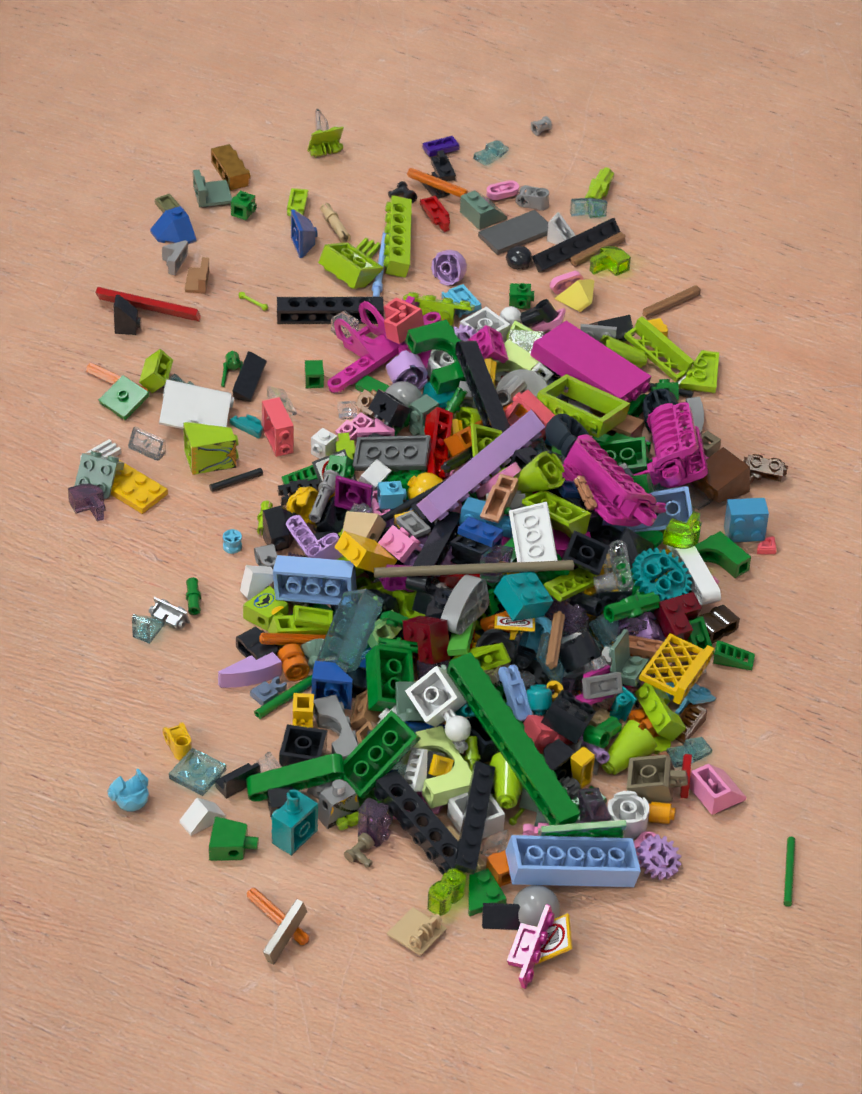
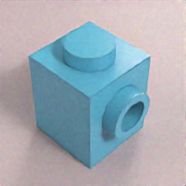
[377,481,406,509]

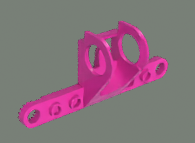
[327,301,441,393]

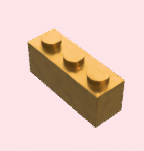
[211,144,251,191]

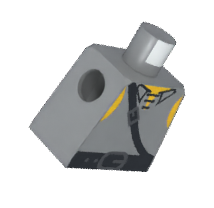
[318,779,360,829]

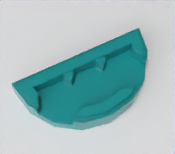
[229,415,263,439]

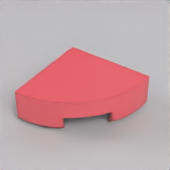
[757,536,776,554]

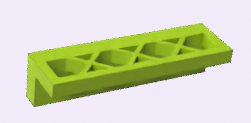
[624,316,694,382]
[543,567,601,602]

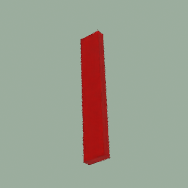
[95,287,201,322]

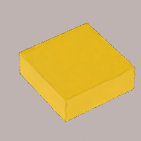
[428,754,454,777]

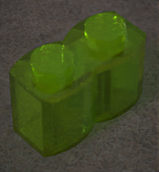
[427,868,466,916]

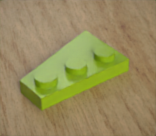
[680,350,719,393]

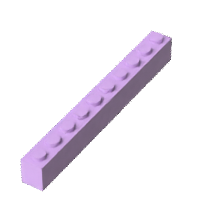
[417,410,545,523]

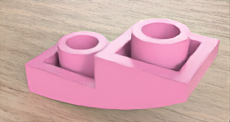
[335,412,374,440]

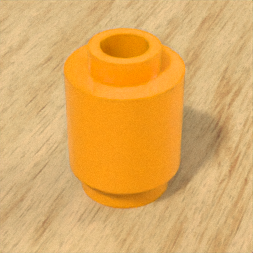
[648,802,675,824]

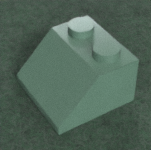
[460,190,507,230]

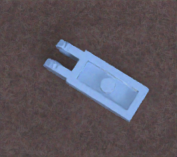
[498,665,532,721]

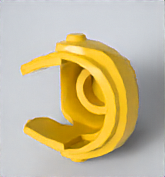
[286,486,319,525]

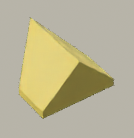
[554,279,595,312]

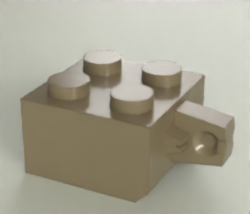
[627,755,688,803]

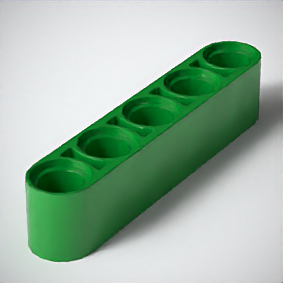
[246,753,345,801]

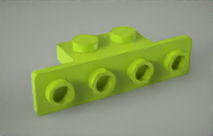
[403,292,475,326]

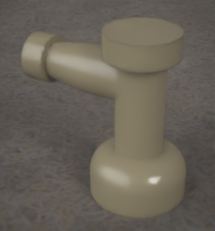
[344,832,374,868]

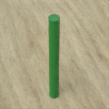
[784,837,796,907]

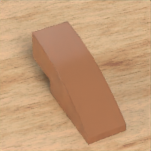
[480,474,519,523]

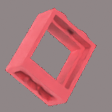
[504,390,555,449]
[262,397,294,457]

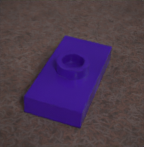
[422,136,460,157]

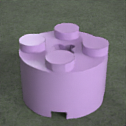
[386,350,428,390]

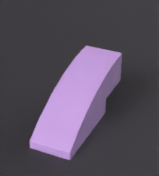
[218,652,282,688]

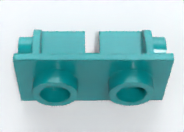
[609,686,637,722]

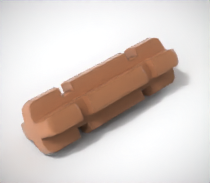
[574,476,597,511]

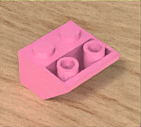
[689,764,746,815]

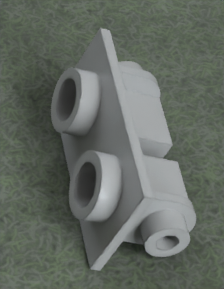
[149,597,190,629]

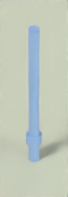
[372,232,386,297]

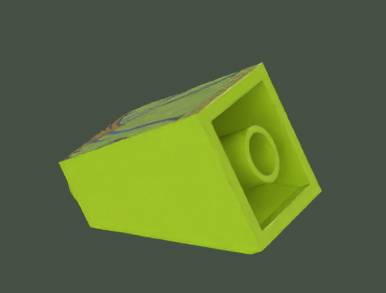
[183,422,239,475]

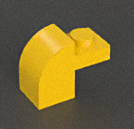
[292,693,314,728]

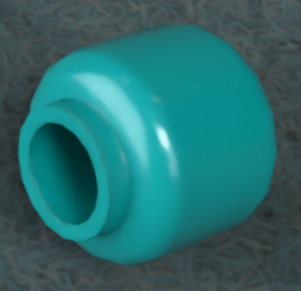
[526,684,552,715]

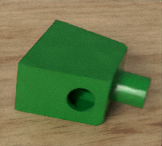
[209,816,259,861]

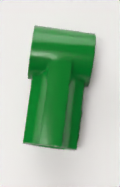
[583,716,622,749]

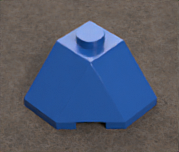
[150,206,197,244]

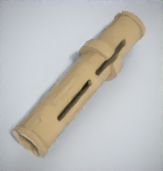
[320,203,351,243]

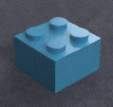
[724,498,769,542]

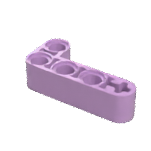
[286,515,343,560]

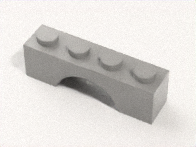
[314,695,358,761]

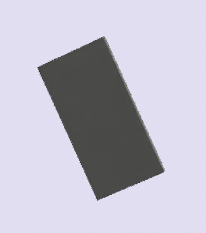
[478,210,548,255]
[353,435,432,471]

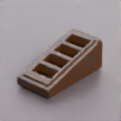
[676,702,707,744]

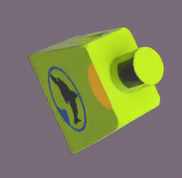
[243,586,288,631]

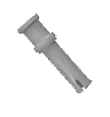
[309,470,340,523]

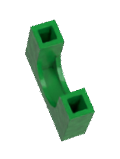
[405,319,467,395]
[689,531,751,593]

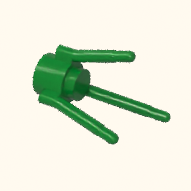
[221,351,243,387]

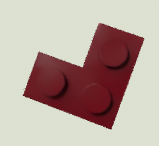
[653,592,702,643]
[403,616,451,664]

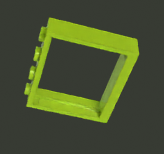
[536,374,631,438]

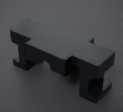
[277,479,320,506]

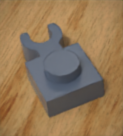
[250,676,287,706]

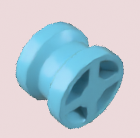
[223,529,242,554]

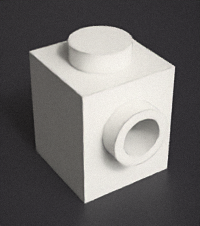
[311,428,337,459]

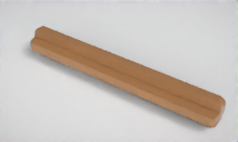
[570,232,626,266]
[642,285,701,318]
[545,611,565,669]

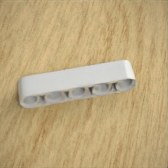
[666,532,721,605]

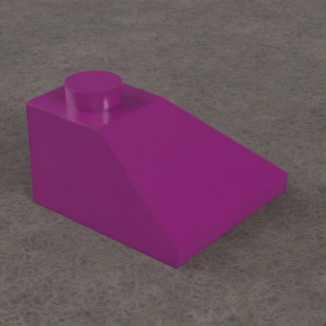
[335,475,373,513]

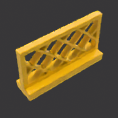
[639,634,715,705]

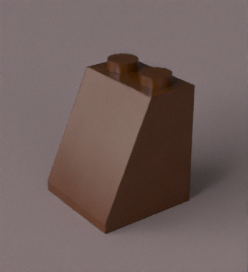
[691,447,750,503]

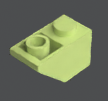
[361,610,402,648]

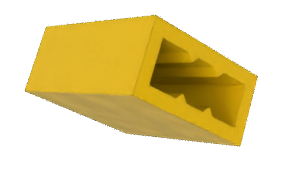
[334,531,397,572]

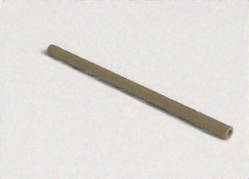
[374,560,574,578]

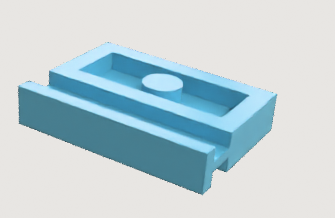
[441,284,481,318]

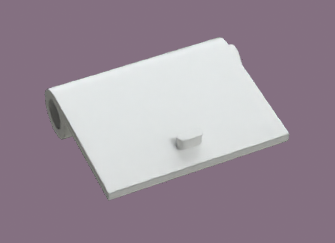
[159,379,234,429]

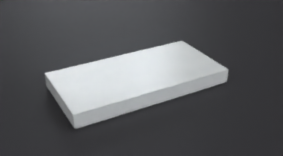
[509,502,558,573]

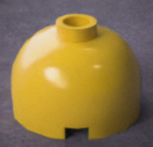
[408,472,443,500]

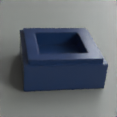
[557,481,580,498]

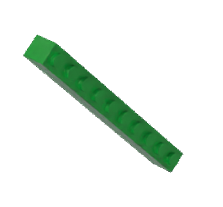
[446,652,580,825]

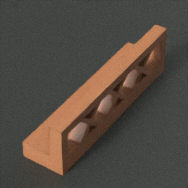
[629,635,698,676]

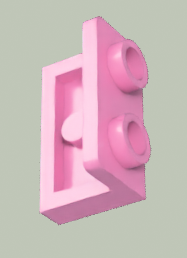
[378,525,422,563]

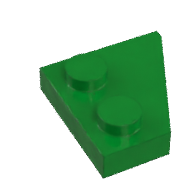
[468,868,507,917]

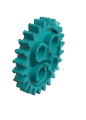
[631,548,692,601]

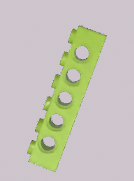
[383,195,412,278]

